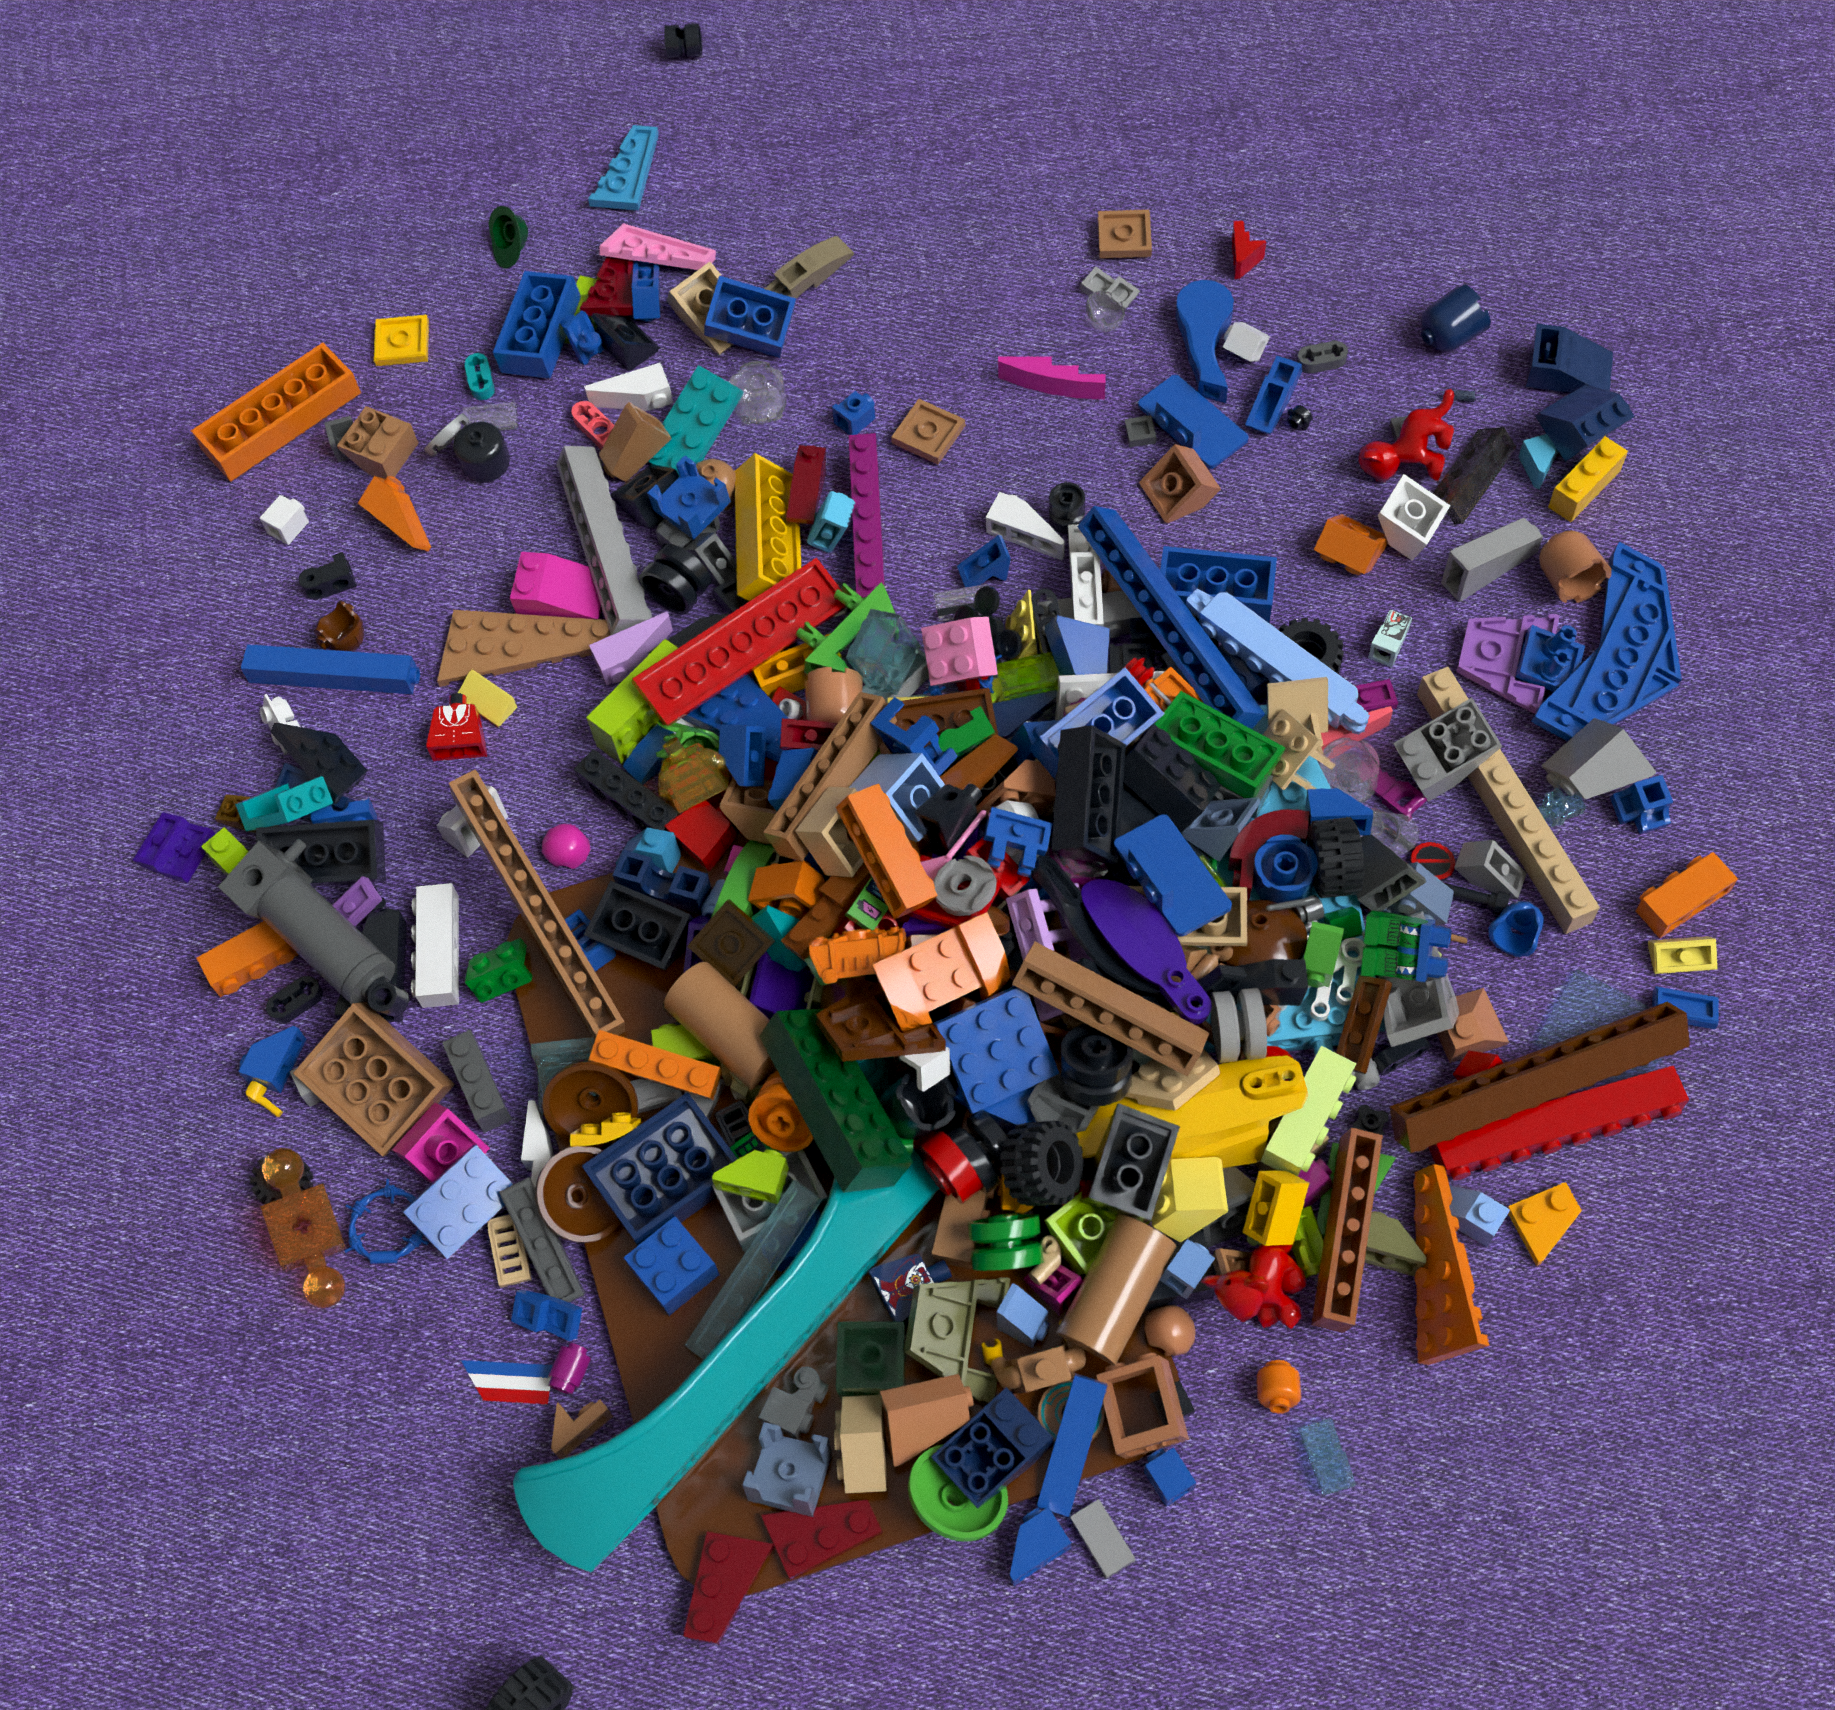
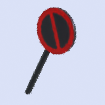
[1373,814,1456,881]

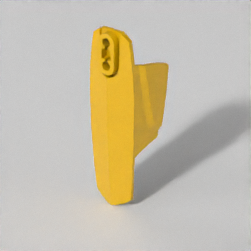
[1076,1056,1308,1168]

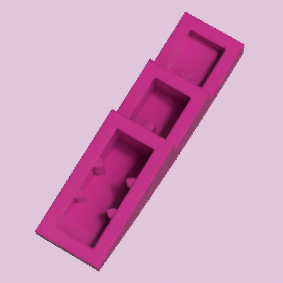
[998,357,1106,400]

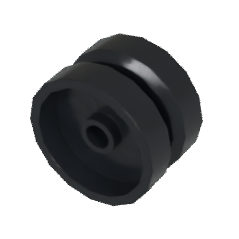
[639,544,712,615]
[1061,1024,1133,1106]
[946,1110,1008,1194]

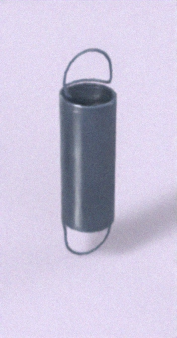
[1437,390,1484,402]

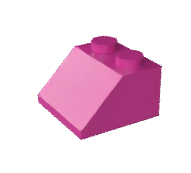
[392,1102,490,1183]

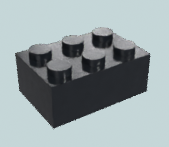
[1123,724,1221,833]

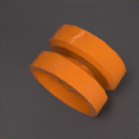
[748,1071,813,1152]

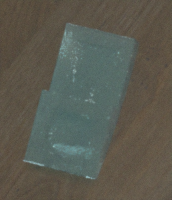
[1298,1418,1356,1496]

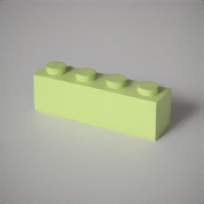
[1260,1046,1357,1176]

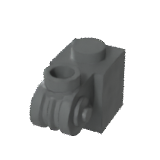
[759,1367,829,1440]

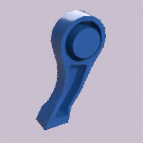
[1175,280,1234,403]

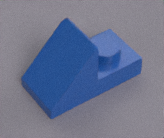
[957,534,1011,591]

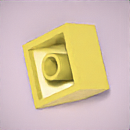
[1152,1157,1228,1243]

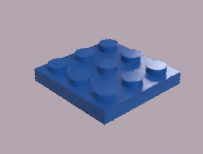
[933,986,1059,1114]

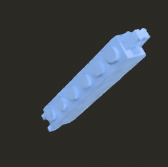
[1186,589,1370,735]

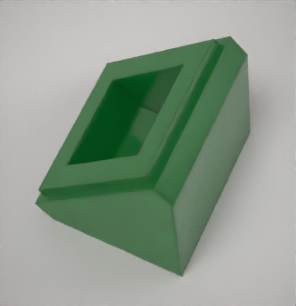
[1323,907,1362,941]

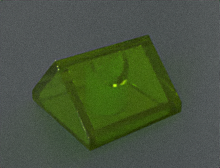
[996,652,1060,701]

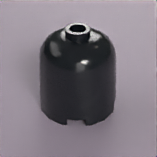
[879,1068,956,1141]

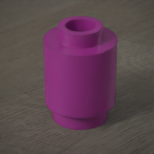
[548,1343,591,1395]

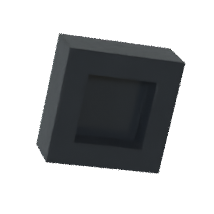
[1149,1380,1195,1426]

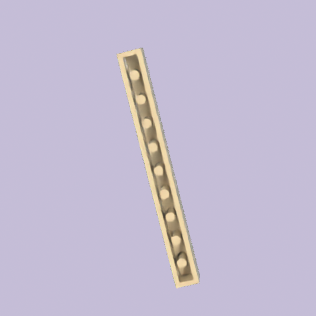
[1417,667,1600,934]

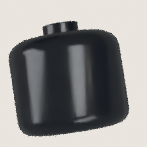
[453,422,510,483]

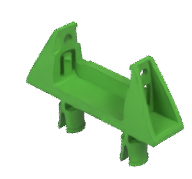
[796,583,901,674]

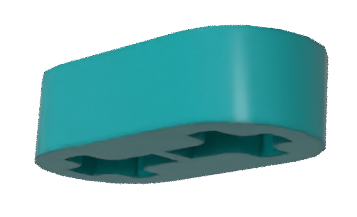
[465,353,495,400]

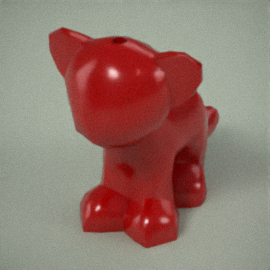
[1358,389,1454,483]
[1201,1238,1307,1329]

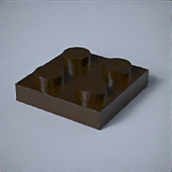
[687,899,775,987]

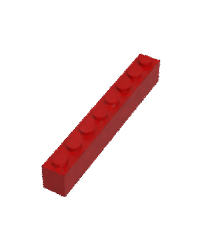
[1429,1065,1689,1181]

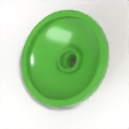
[908,1444,1008,1542]

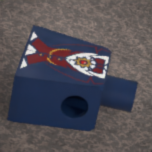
[869,1254,952,1333]

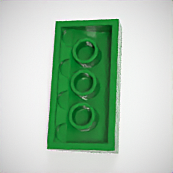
[1155,691,1286,798]

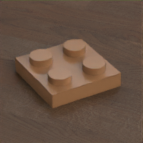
[1098,210,1152,258]
[891,399,966,464]

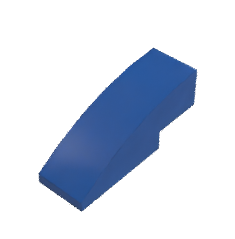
[1245,355,1302,435]

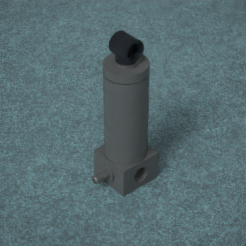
[218,839,409,1016]

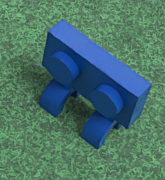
[983,807,1053,877]

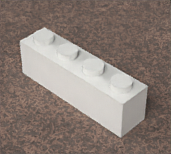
[411,883,459,1008]

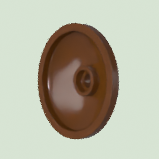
[1219,900,1307,966]
[543,1062,638,1147]
[535,1146,620,1243]

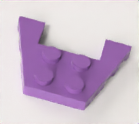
[1456,614,1560,714]

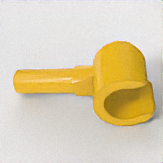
[245,1081,283,1117]

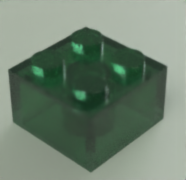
[836,1322,907,1398]

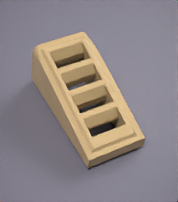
[487,1215,532,1288]

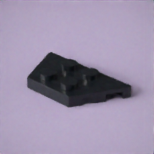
[270,723,368,804]

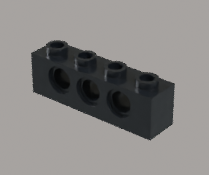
[574,749,680,831]

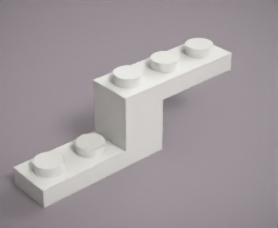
[1068,524,1104,627]

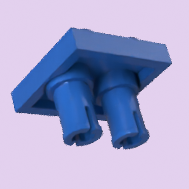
[1515,625,1585,693]

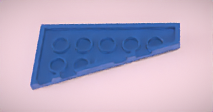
[681,674,789,763]

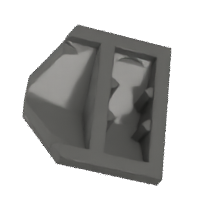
[1027,1074,1100,1134]

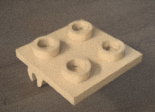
[1267,677,1328,754]
[1263,709,1336,790]

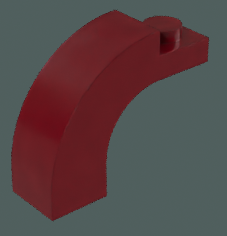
[1227,809,1309,901]

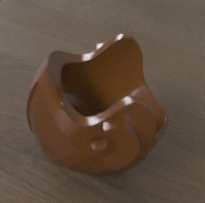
[314,601,365,652]

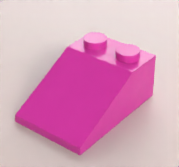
[510,552,601,619]

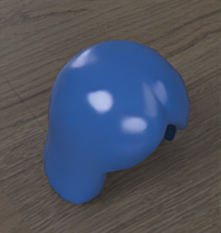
[1488,901,1544,957]

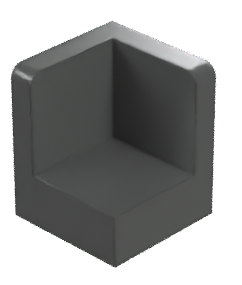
[324,416,354,463]

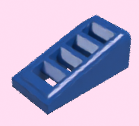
[564,909,616,971]

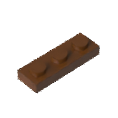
[1336,975,1392,1074]

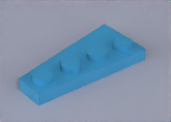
[588,125,659,210]

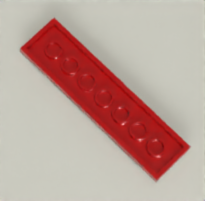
[632,557,847,726]

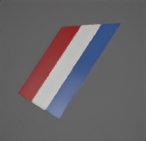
[461,1360,553,1404]

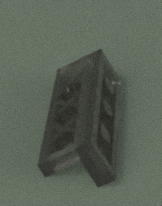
[1432,427,1517,524]

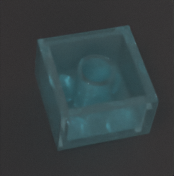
[846,609,921,695]

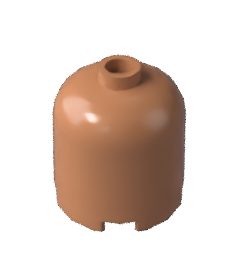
[1539,530,1611,603]
[805,667,863,723]

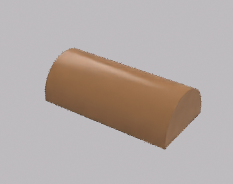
[664,962,776,1091]
[1055,1215,1176,1366]

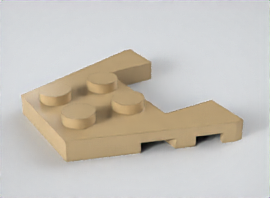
[1120,1049,1220,1111]

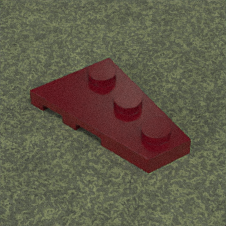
[580,256,633,316]

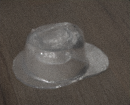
[1360,808,1419,856]

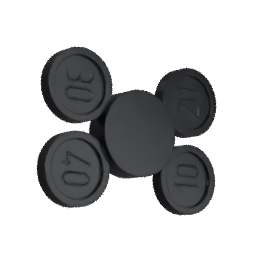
[954,586,1022,677]

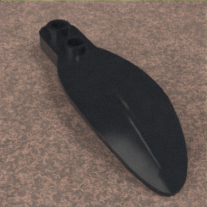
[1031,855,1162,994]

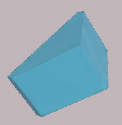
[1519,434,1558,489]

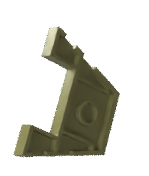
[904,1278,1010,1406]

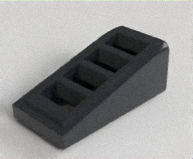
[714,1100,752,1147]

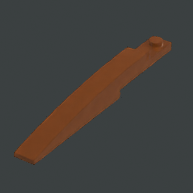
[781,734,1018,961]

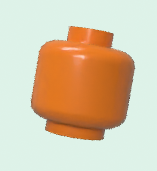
[1256,1360,1301,1414]

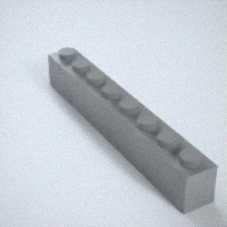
[556,446,652,635]

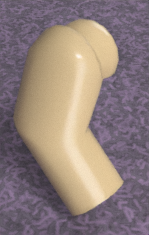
[1028,1235,1061,1286]

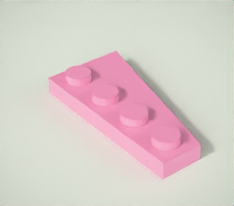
[600,223,716,270]

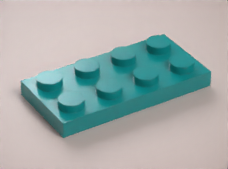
[648,365,744,474]

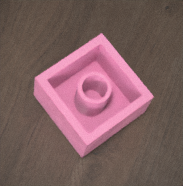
[921,617,998,686]

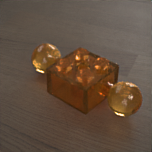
[260,1148,346,1308]

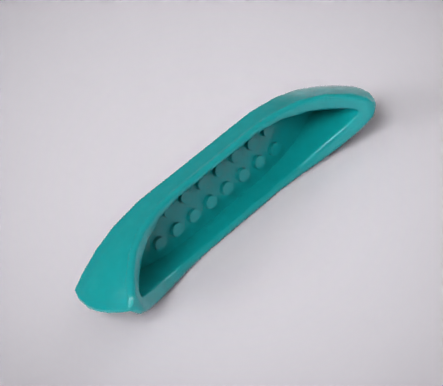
[513,1148,939,1573]

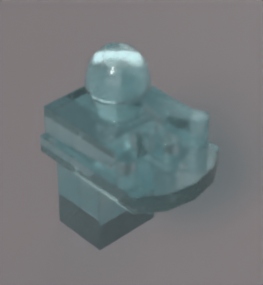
[1538,788,1586,827]

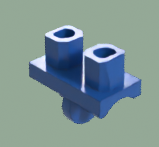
[560,311,604,365]

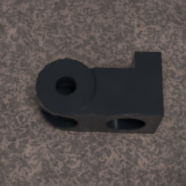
[298,552,357,600]

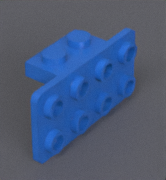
[1138,375,1249,469]
[1114,814,1232,937]

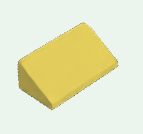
[458,670,517,728]
[1648,936,1717,974]

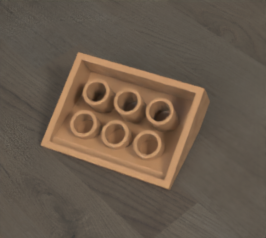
[293,1002,455,1157]

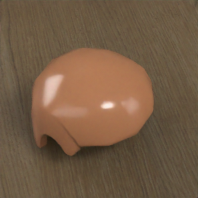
[1145,1305,1196,1356]

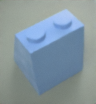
[849,753,945,842]

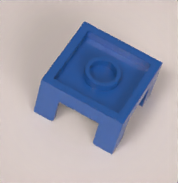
[647,455,731,540]
[870,697,958,776]

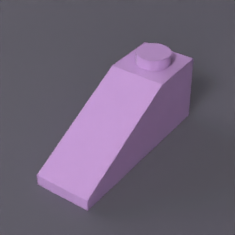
[589,611,673,685]

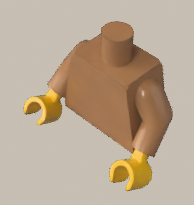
[981,1319,1086,1394]

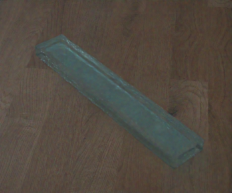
[685,1180,822,1360]

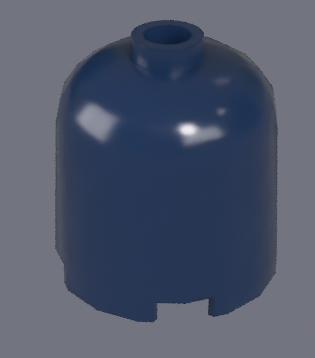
[1420,284,1491,352]

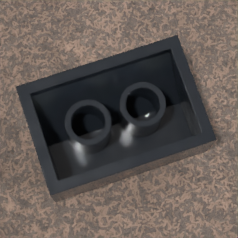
[584,880,694,971]

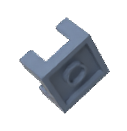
[742,1422,833,1517]

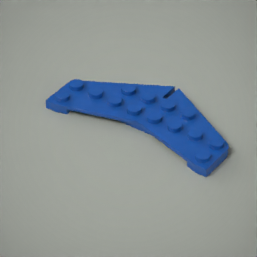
[1531,542,1682,741]

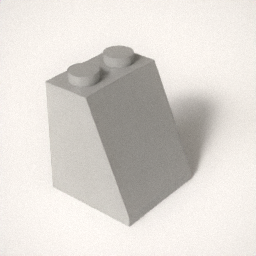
[1541,718,1656,799]

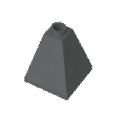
[1202,1166,1255,1248]

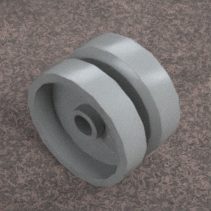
[1210,988,1267,1063]

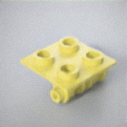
[1005,590,1038,668]

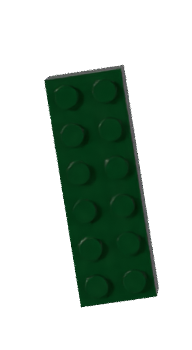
[759,1008,913,1193]

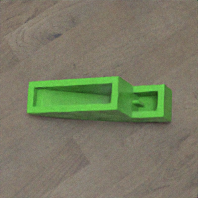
[711,840,775,918]

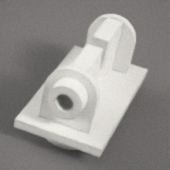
[260,694,300,755]

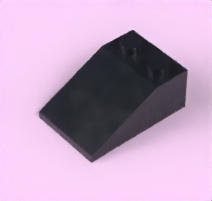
[1080,1103,1180,1223]

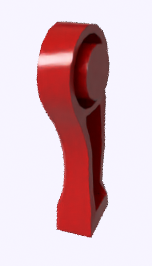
[913,1131,983,1204]

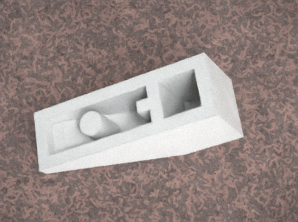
[584,363,673,411]
[986,492,1065,560]

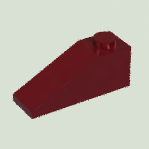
[786,445,826,524]
[780,718,838,752]

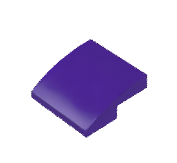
[132,812,216,883]
[749,951,814,1018]

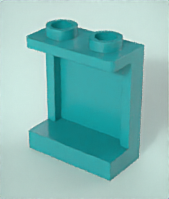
[235,776,333,832]

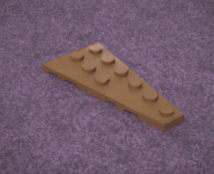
[437,610,611,687]

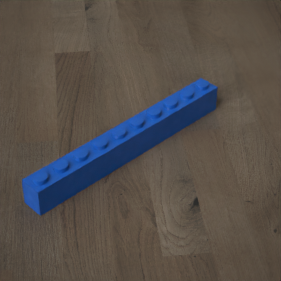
[1077,506,1265,729]

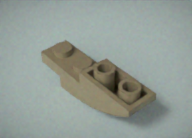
[764,236,854,298]

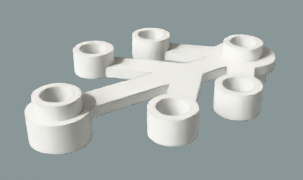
[1277,935,1366,1021]

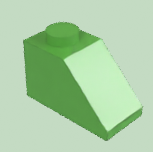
[1303,921,1344,988]

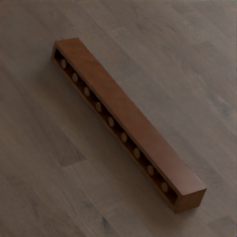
[1389,1001,1690,1153]

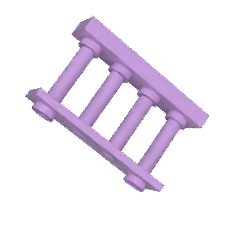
[1006,883,1092,1022]

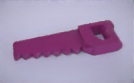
[1339,750,1427,822]

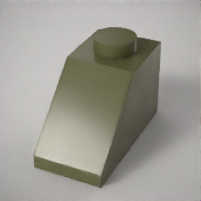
[1364,1211,1426,1276]

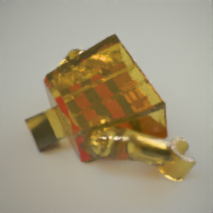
[658,737,733,813]

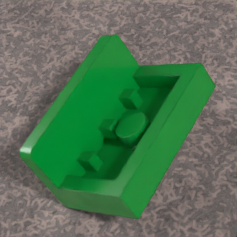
[465,937,533,1003]

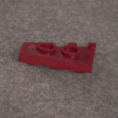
[761,1500,883,1580]
[683,1531,775,1645]

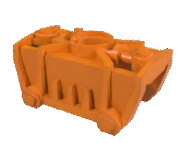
[809,926,906,984]

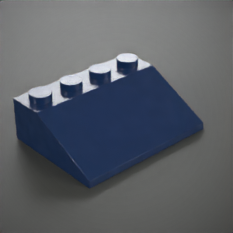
[582,1092,738,1246]

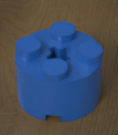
[1252,835,1318,903]

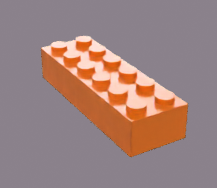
[191,342,361,482]

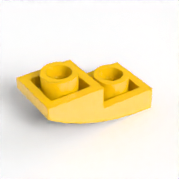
[570,1112,641,1146]

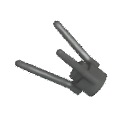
[1266,895,1324,932]

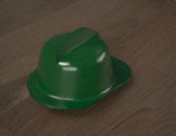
[489,206,528,269]

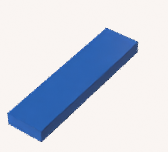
[1036,1373,1108,1517]

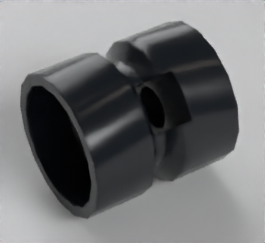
[664,23,702,58]
[1049,482,1085,534]

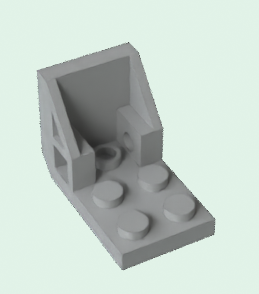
[1362,911,1459,1047]

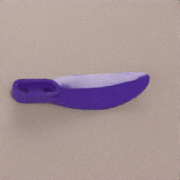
[1081,879,1212,1024]

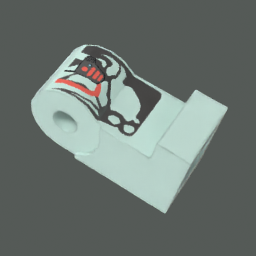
[1368,610,1412,667]

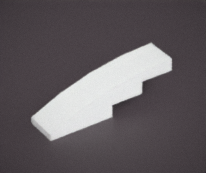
[521,1100,554,1187]

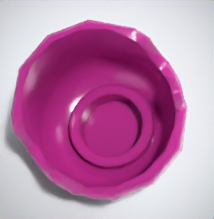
[542,824,590,869]

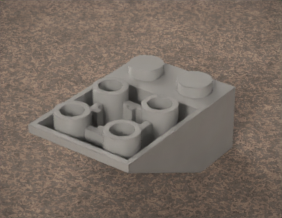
[1393,698,1502,802]

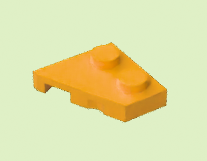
[1507,1182,1582,1266]

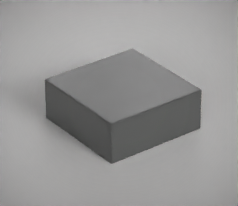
[1124,415,1156,447]

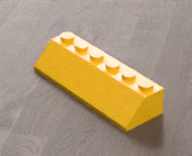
[735,453,801,601]

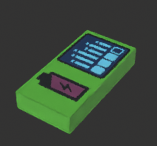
[845,876,889,930]

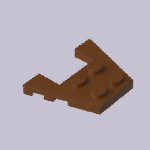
[816,982,946,1061]

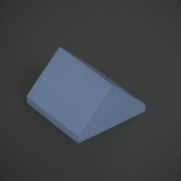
[1182,797,1261,862]

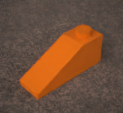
[358,476,431,552]

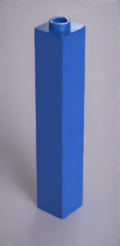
[241,644,420,694]

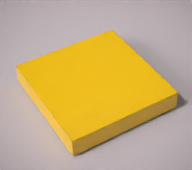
[374,315,429,366]

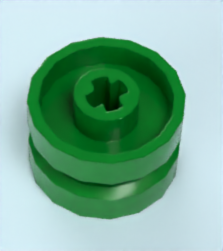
[967,1213,1044,1271]

